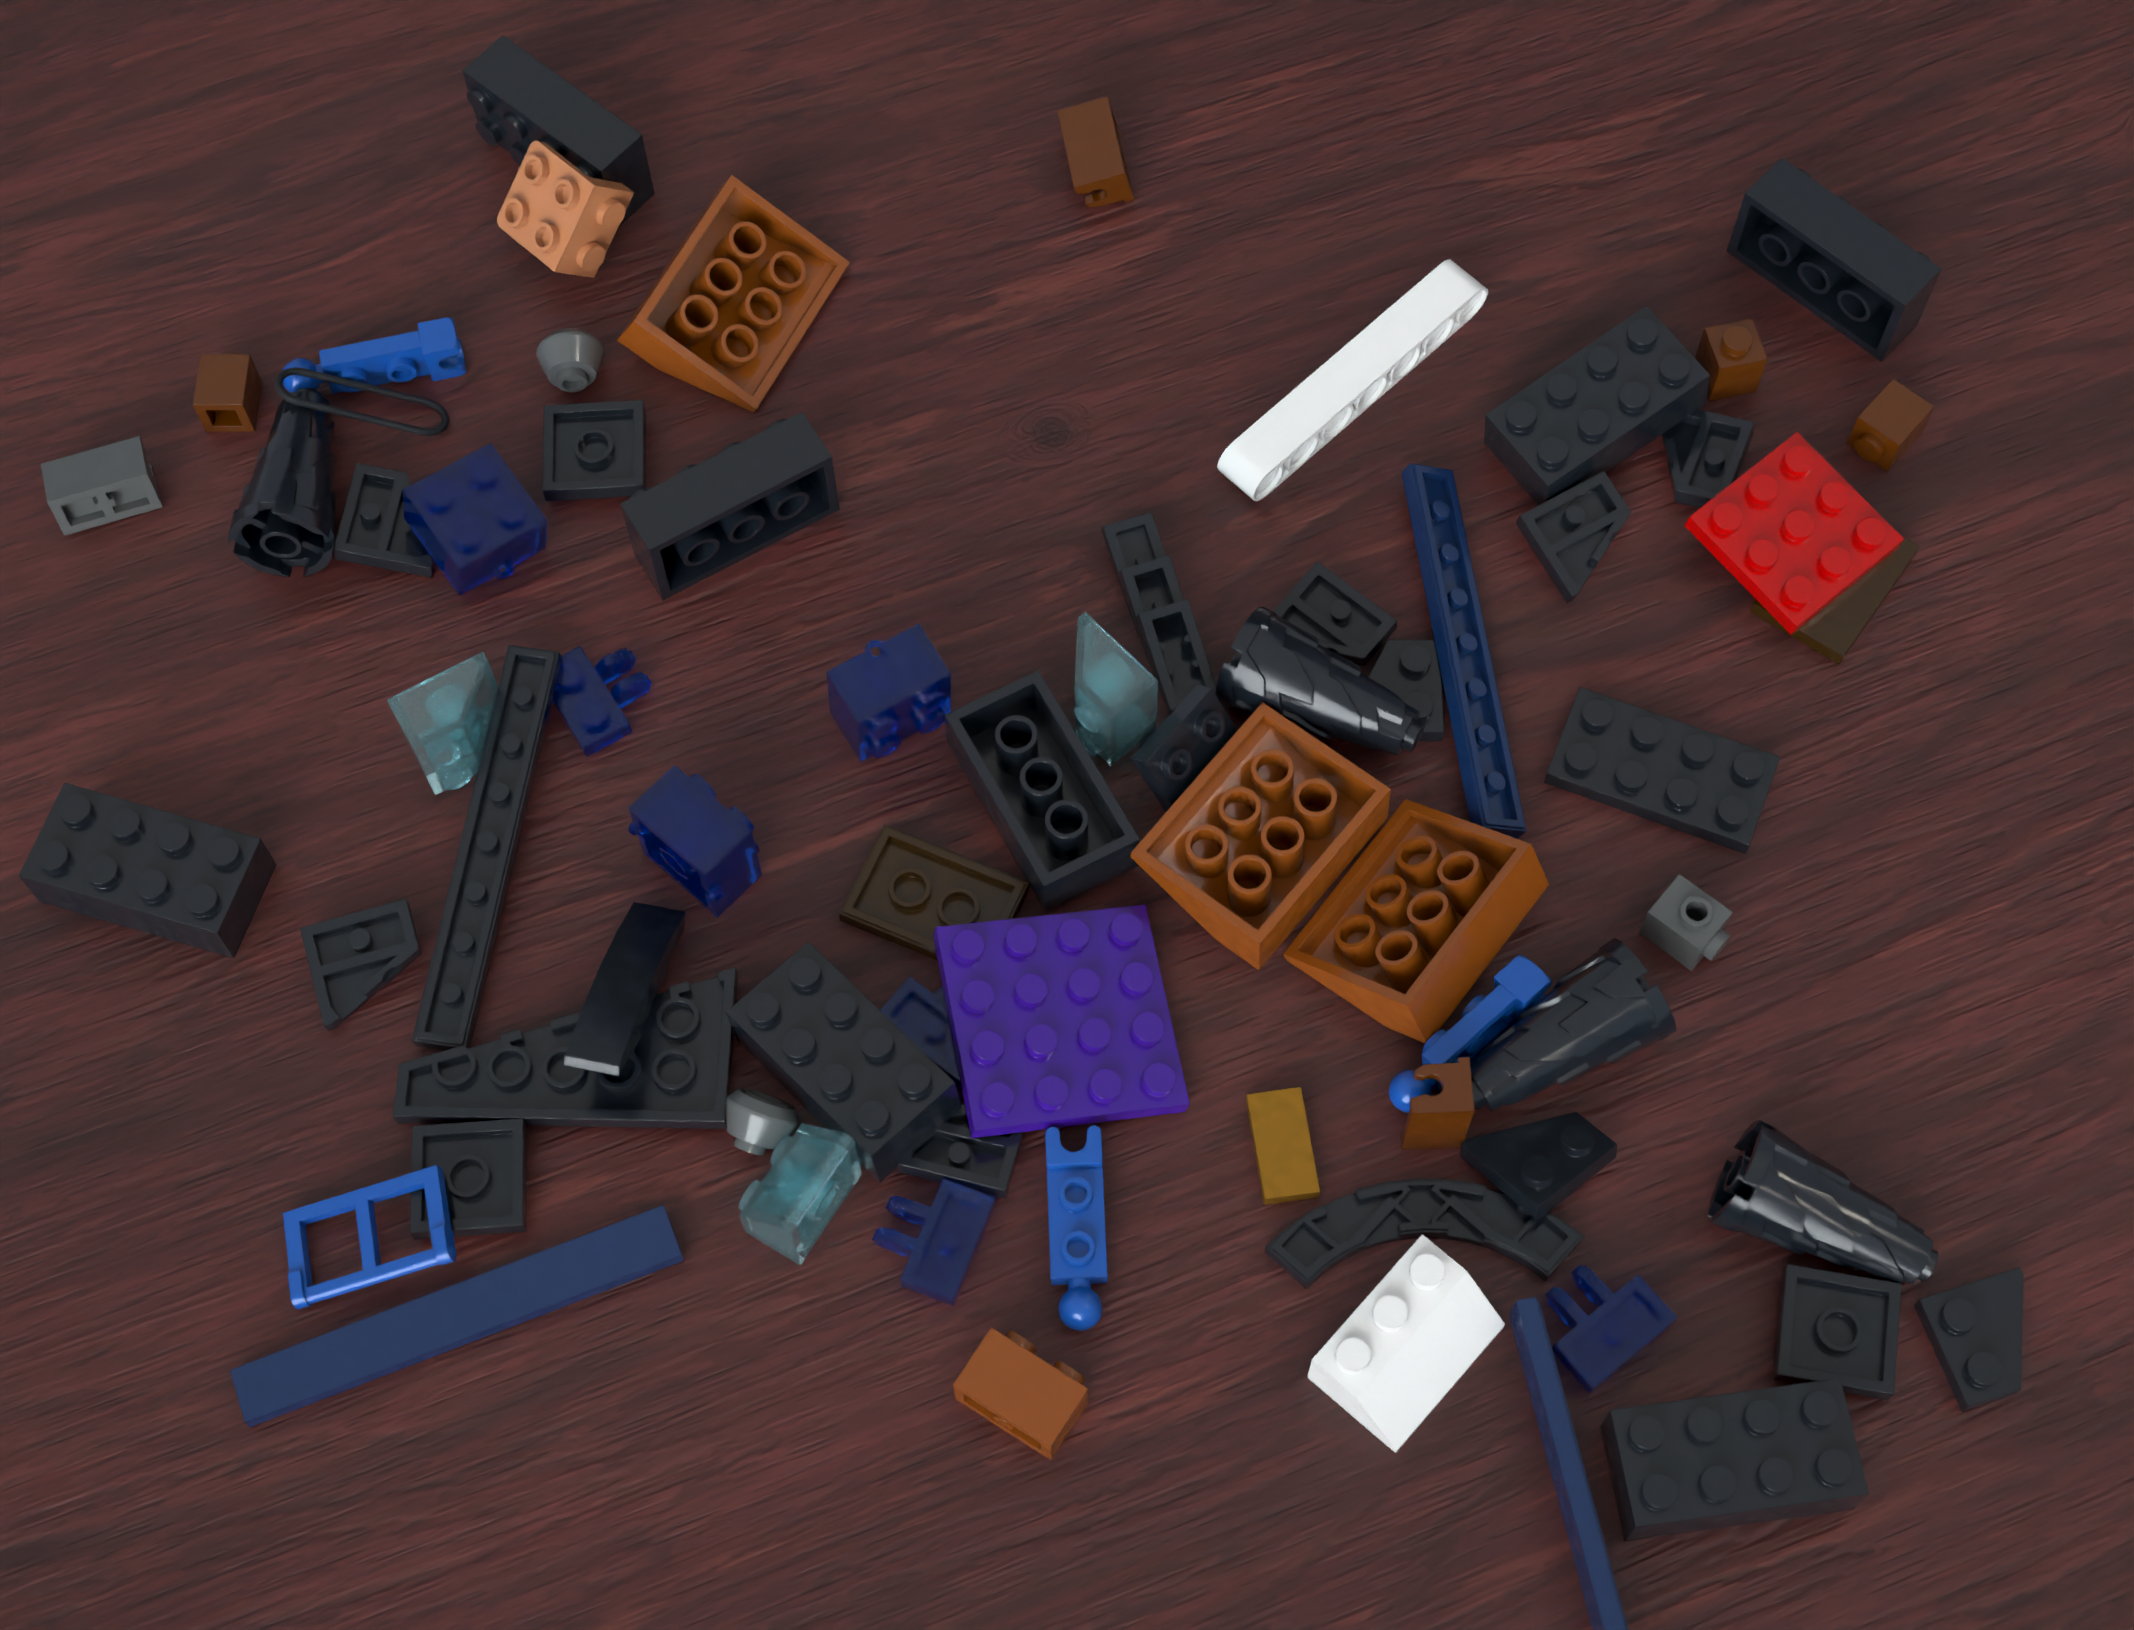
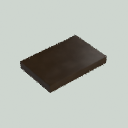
[1750,537,1920,664]
[839,824,1030,961]

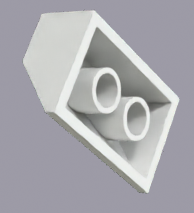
[1307,1234,1505,1453]

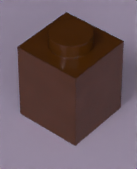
[1695,318,1768,401]
[193,352,262,432]
[1847,379,1934,472]

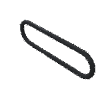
[275,367,449,436]

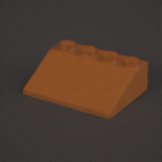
[617,174,850,412]
[1131,702,1391,970]
[1283,799,1549,1044]

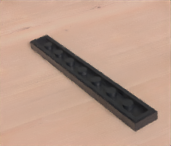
[412,645,562,1050]

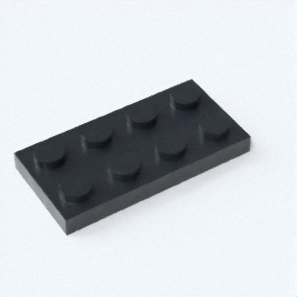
[1544,687,1780,854]

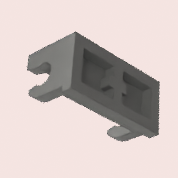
[41,436,163,536]

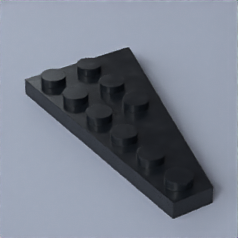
[393,967,738,1129]

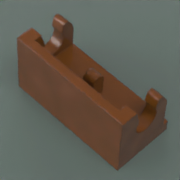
[1057,96,1134,207]
[1400,1057,1475,1150]

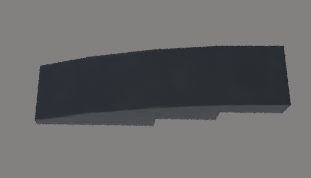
[1101,512,1216,713]
[564,902,685,1076]

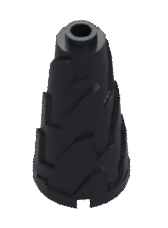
[228,388,336,577]
[1215,606,1425,756]
[1470,938,1676,1112]
[1708,1120,1939,1286]

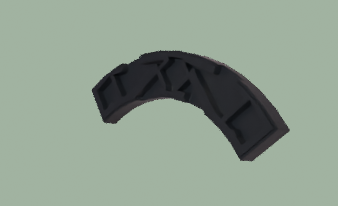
[1265,1178,1584,1289]

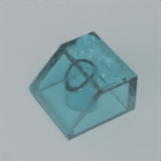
[1074,612,1158,766]
[387,652,498,795]
[739,1123,862,1265]

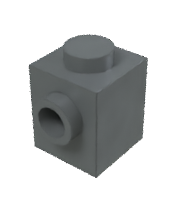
[1639,874,1733,971]

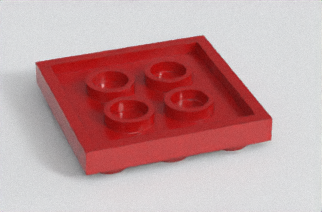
[1684,432,1904,635]

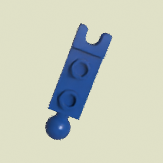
[282,317,467,394]
[1388,955,1552,1113]
[1045,1125,1108,1331]

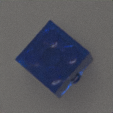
[403,443,547,596]
[826,623,951,762]
[628,765,762,918]

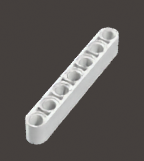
[1217,259,1488,501]

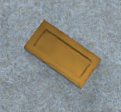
[1246,1087,1320,1205]

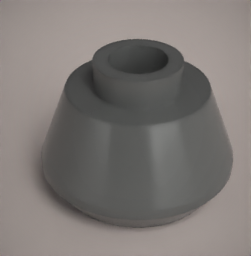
[536,328,604,393]
[726,1088,799,1156]

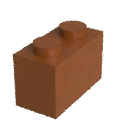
[953,1327,1089,1460]

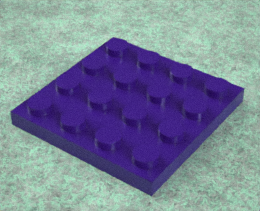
[933,905,1190,1138]

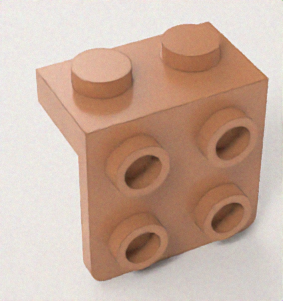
[497,141,634,278]

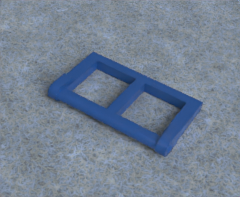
[283,1165,457,1310]

